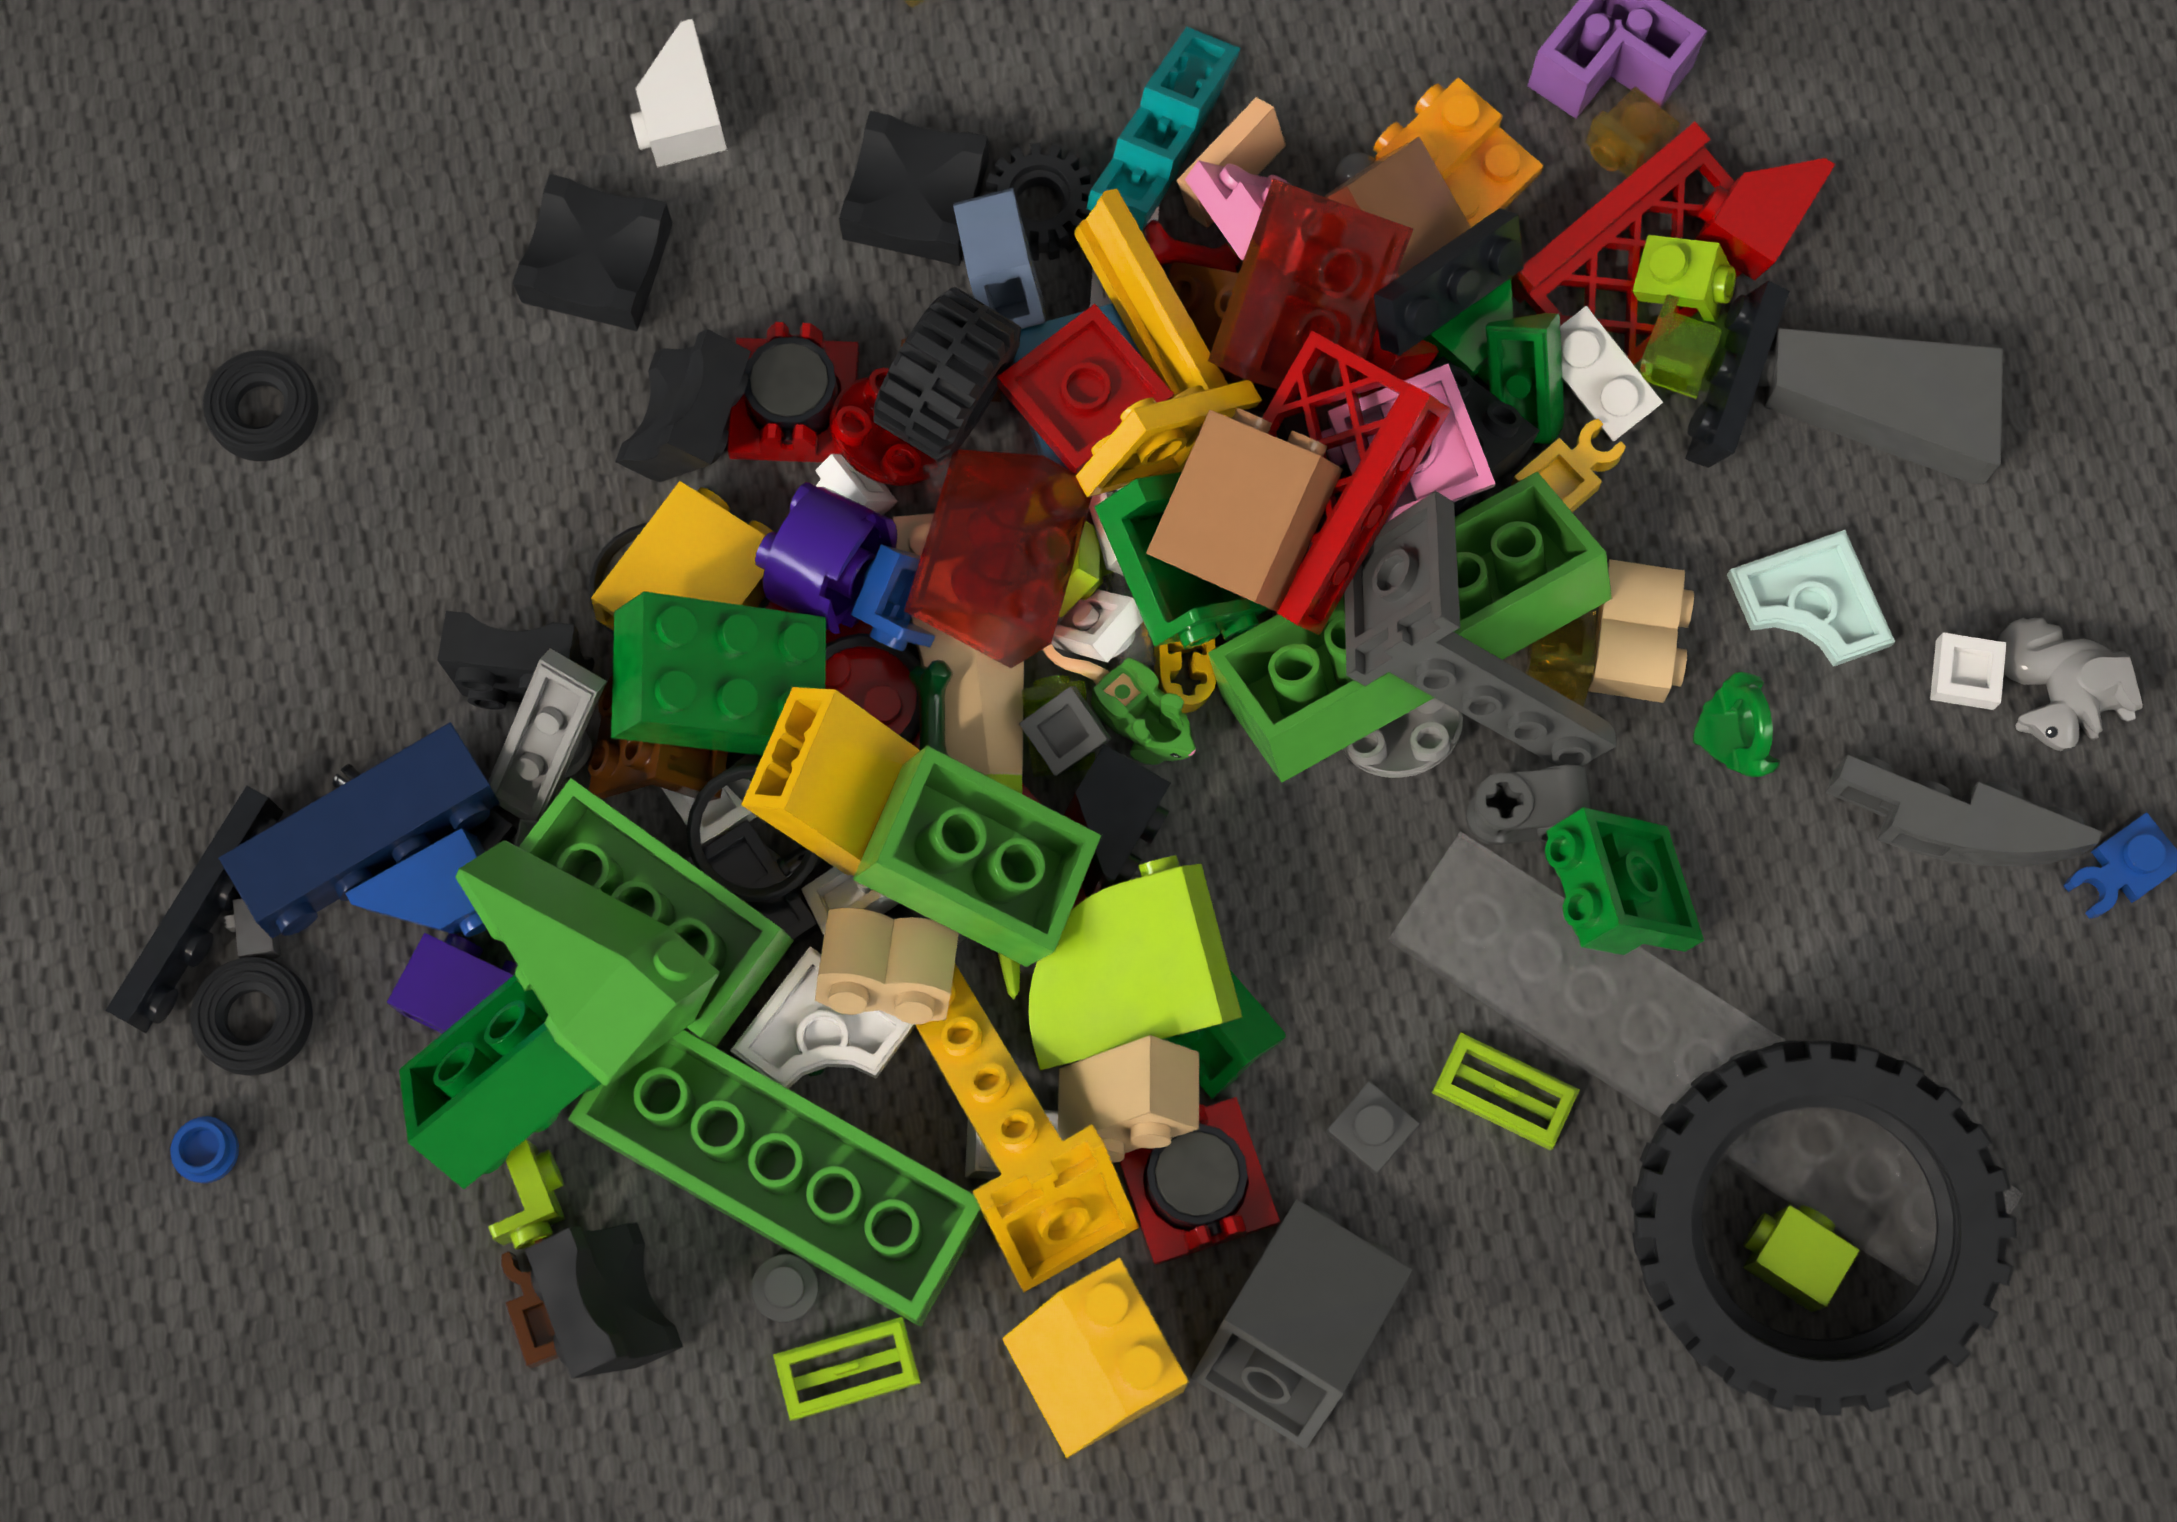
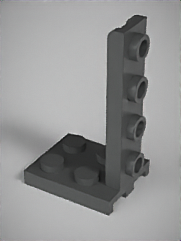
[1344,491,1617,766]

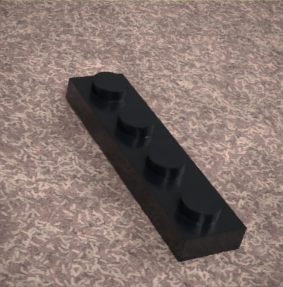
[105,786,284,1033]

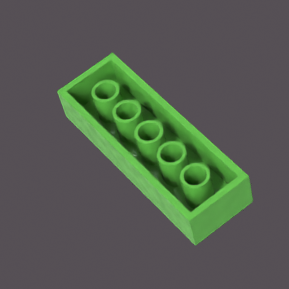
[1208,472,1612,783]
[568,1029,984,1327]

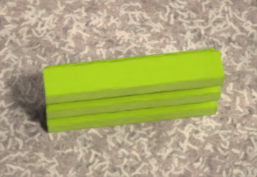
[1432,1032,1580,1151]
[773,1317,921,1421]

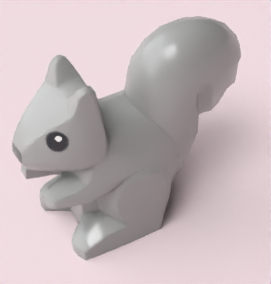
[1997,618,2143,751]

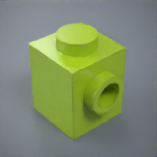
[1743,1205,1860,1312]

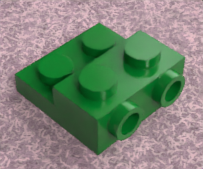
[1545,807,1704,955]

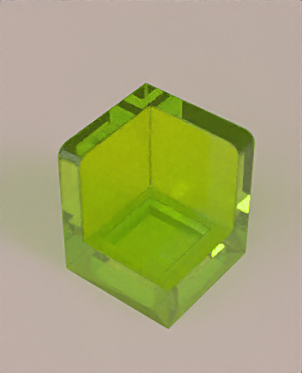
[1639,294,1722,399]

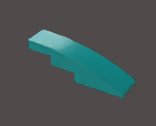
[1086,26,1241,232]

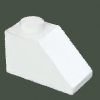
[630,19,727,167]

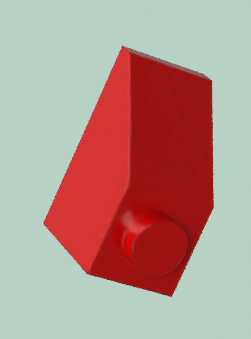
[1695,158,1836,281]

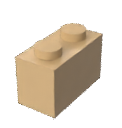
[1058,1035,1199,1163]

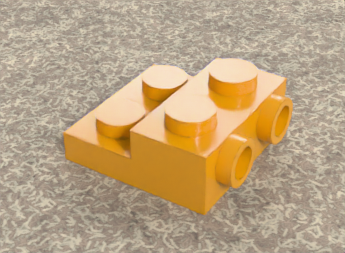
[1373,77,1544,227]

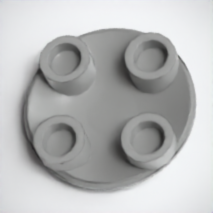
[1342,698,1463,778]

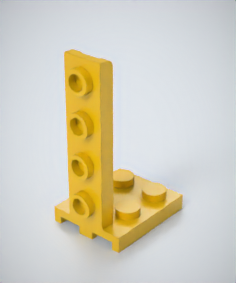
[1074,188,1262,498]
[915,964,1140,1292]

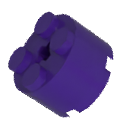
[755,482,897,634]

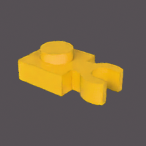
[1511,419,1626,512]

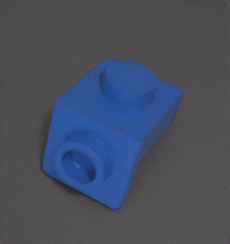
[851,544,935,651]

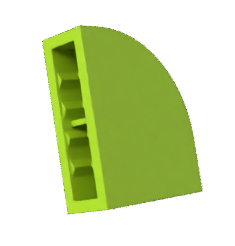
[1029,855,1242,1071]

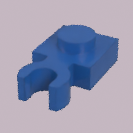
[2064,812,2177,919]

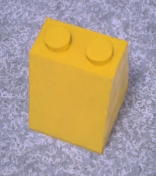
[1002,1258,1189,1458]

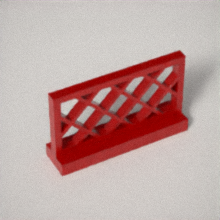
[1511,121,1742,365]
[1262,331,1451,635]

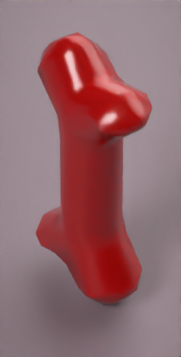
[1143,219,1243,273]

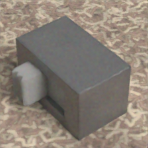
[224,899,281,959]

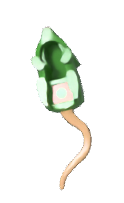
[1039,609,1196,765]

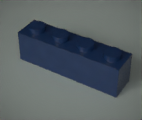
[219,722,500,939]

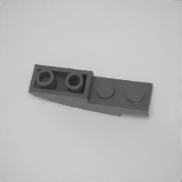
[1825,755,2102,866]

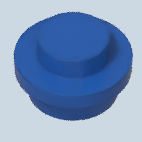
[170,1116,239,1183]

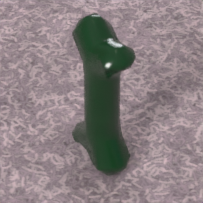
[909,660,953,756]

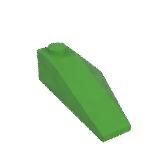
[455,840,720,1087]

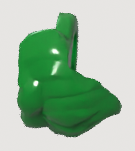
[1693,672,1780,777]

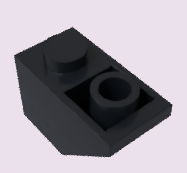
[1063,745,1171,898]

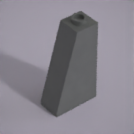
[1758,328,2003,485]

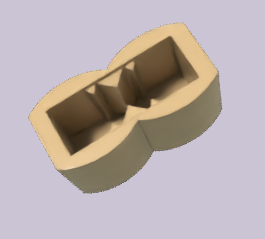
[1588,559,1694,703]
[815,908,959,1024]

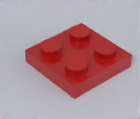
[997,304,1174,476]

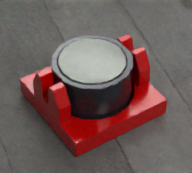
[728,322,860,463]
[1119,1097,1280,1266]

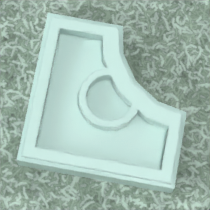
[1727,530,1895,667]

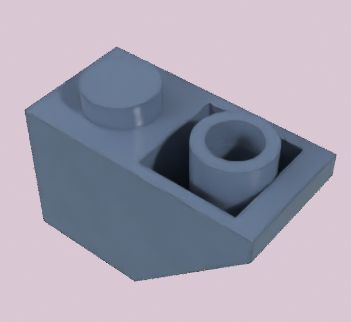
[953,188,1046,329]

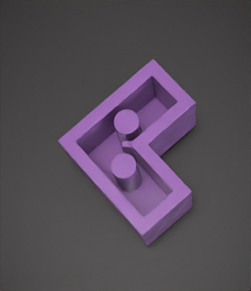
[1528,0,1707,119]

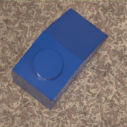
[345,828,487,937]

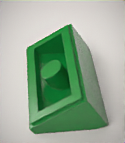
[1486,313,1564,444]

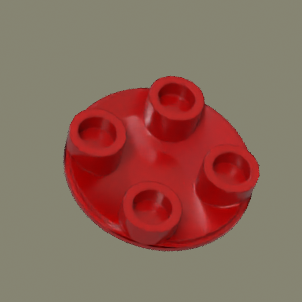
[830,368,944,486]

